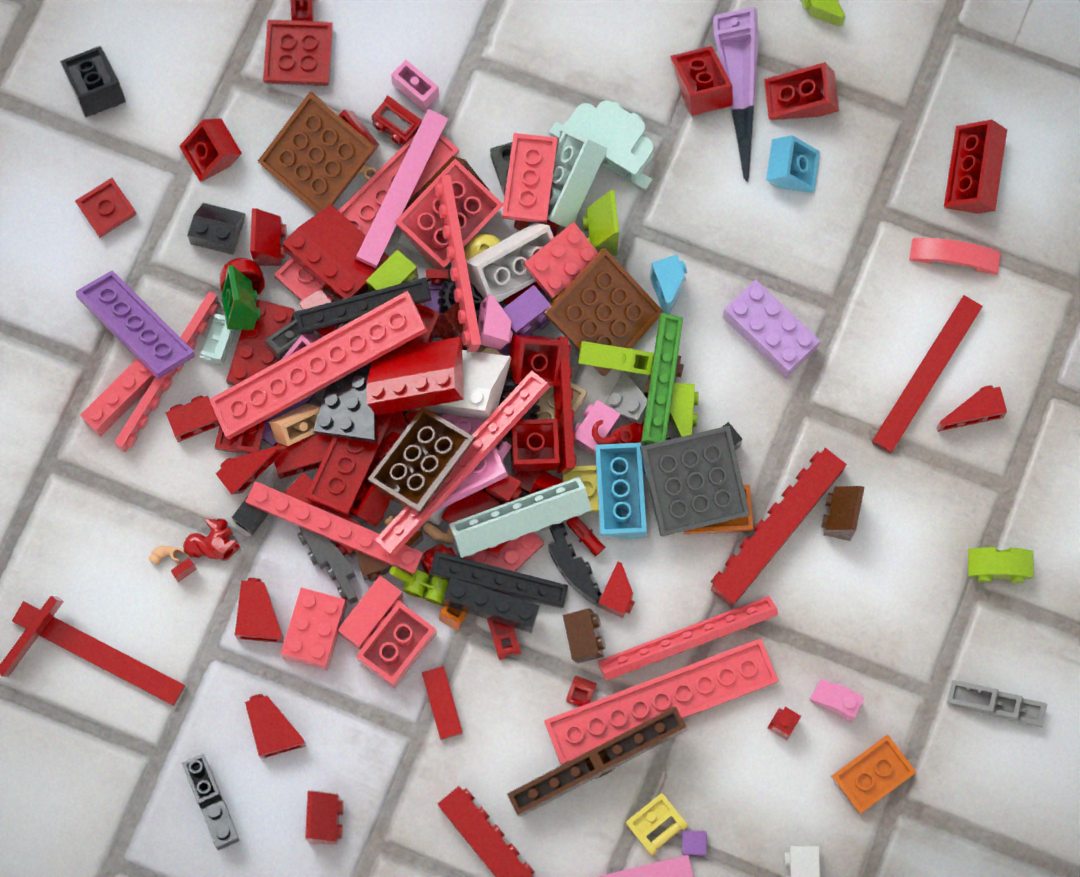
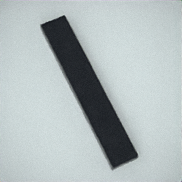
[295,277,432,335]
[429,551,568,608]

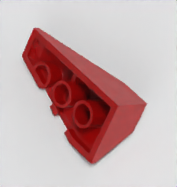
[350,431,401,527]

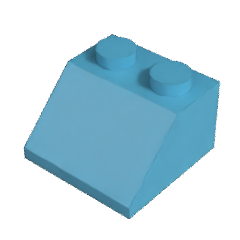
[766,135,820,193]
[650,255,687,314]

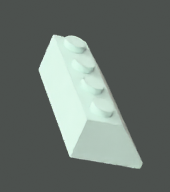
[547,128,608,228]

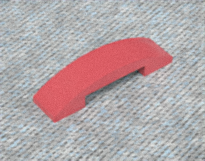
[909,238,1001,275]

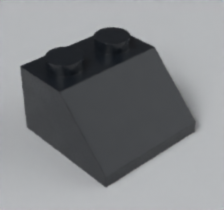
[187,203,246,255]

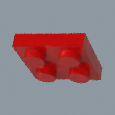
[75,178,137,238]

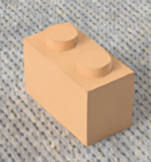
[269,403,320,446]

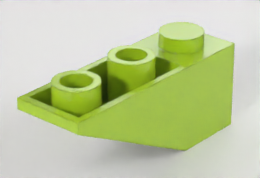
[578,341,654,375]
[669,383,699,437]

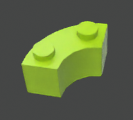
[968,547,1034,584]

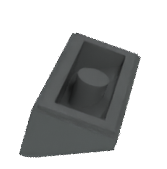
[265,319,314,361]

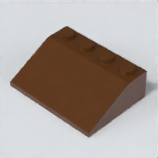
[368,407,476,513]

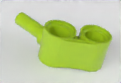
[389,566,449,606]

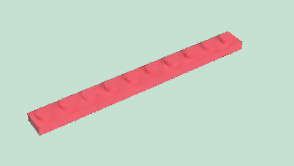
[375,371,550,556]

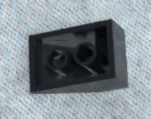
[60,45,126,118]

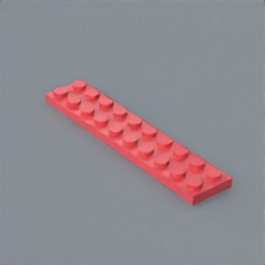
[274,134,460,301]
[209,291,428,440]
[544,638,778,765]

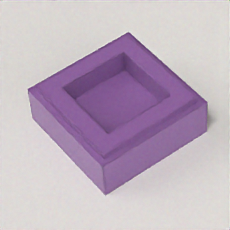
[682,831,706,856]

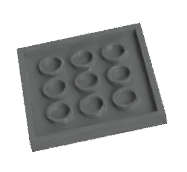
[640,426,750,537]

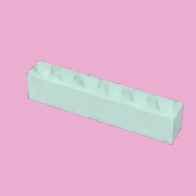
[449,477,591,558]

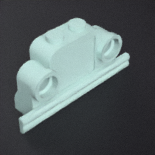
[549,101,653,191]

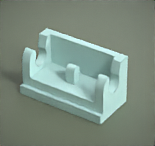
[199,314,236,366]

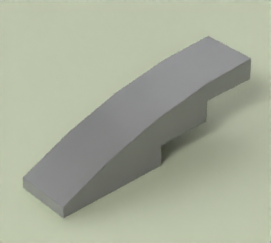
[947,680,1047,727]

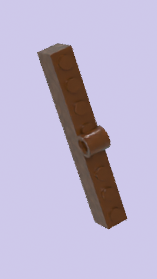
[507,706,688,817]

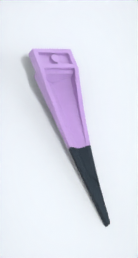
[713,7,759,182]

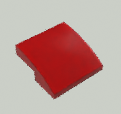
[215,419,267,454]

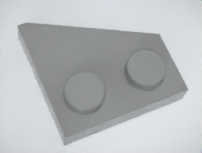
[605,372,647,424]

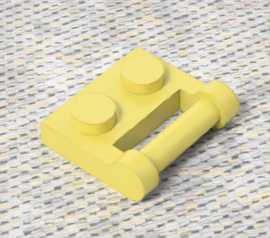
[625,793,688,856]

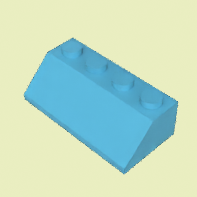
[595,443,647,539]

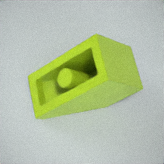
[801,0,845,26]

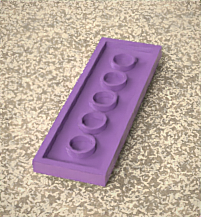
[76,270,195,379]

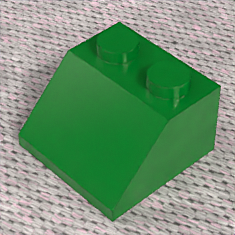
[221,265,260,330]

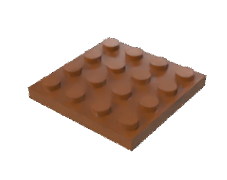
[257,92,377,214]
[543,248,664,376]

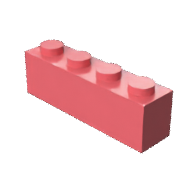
[80,359,155,437]

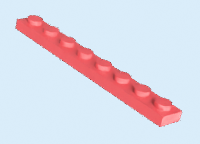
[435,175,481,353]
[114,291,220,453]
[245,481,424,575]
[597,596,779,681]

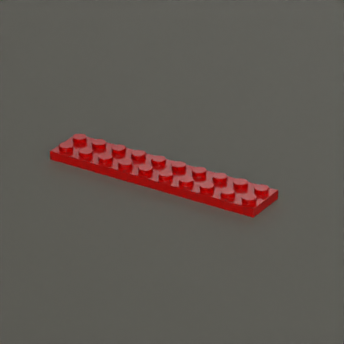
[306,304,441,516]

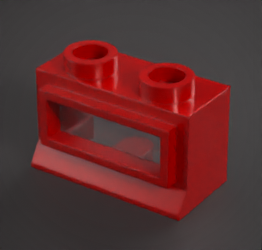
[371,95,422,145]

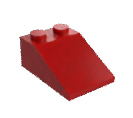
[670,46,733,116]
[764,62,839,120]

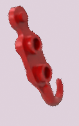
[592,420,669,445]

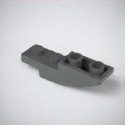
[297,526,358,605]

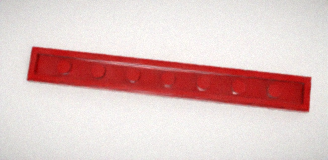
[872,295,983,453]
[12,601,185,706]

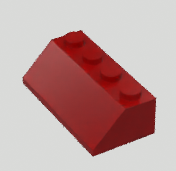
[944,119,1007,214]

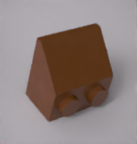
[821,486,865,541]

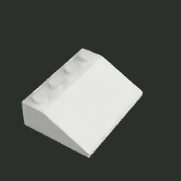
[413,350,512,420]

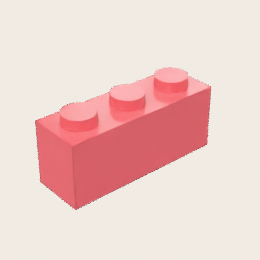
[337,576,403,650]

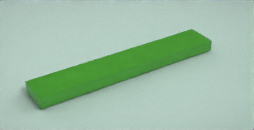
[641,313,683,444]

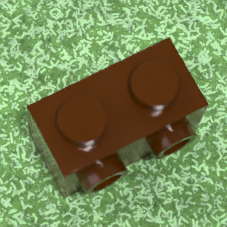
[563,608,606,664]

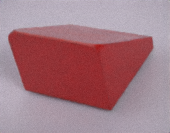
[566,676,596,707]

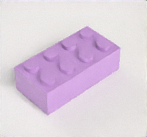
[723,280,820,378]

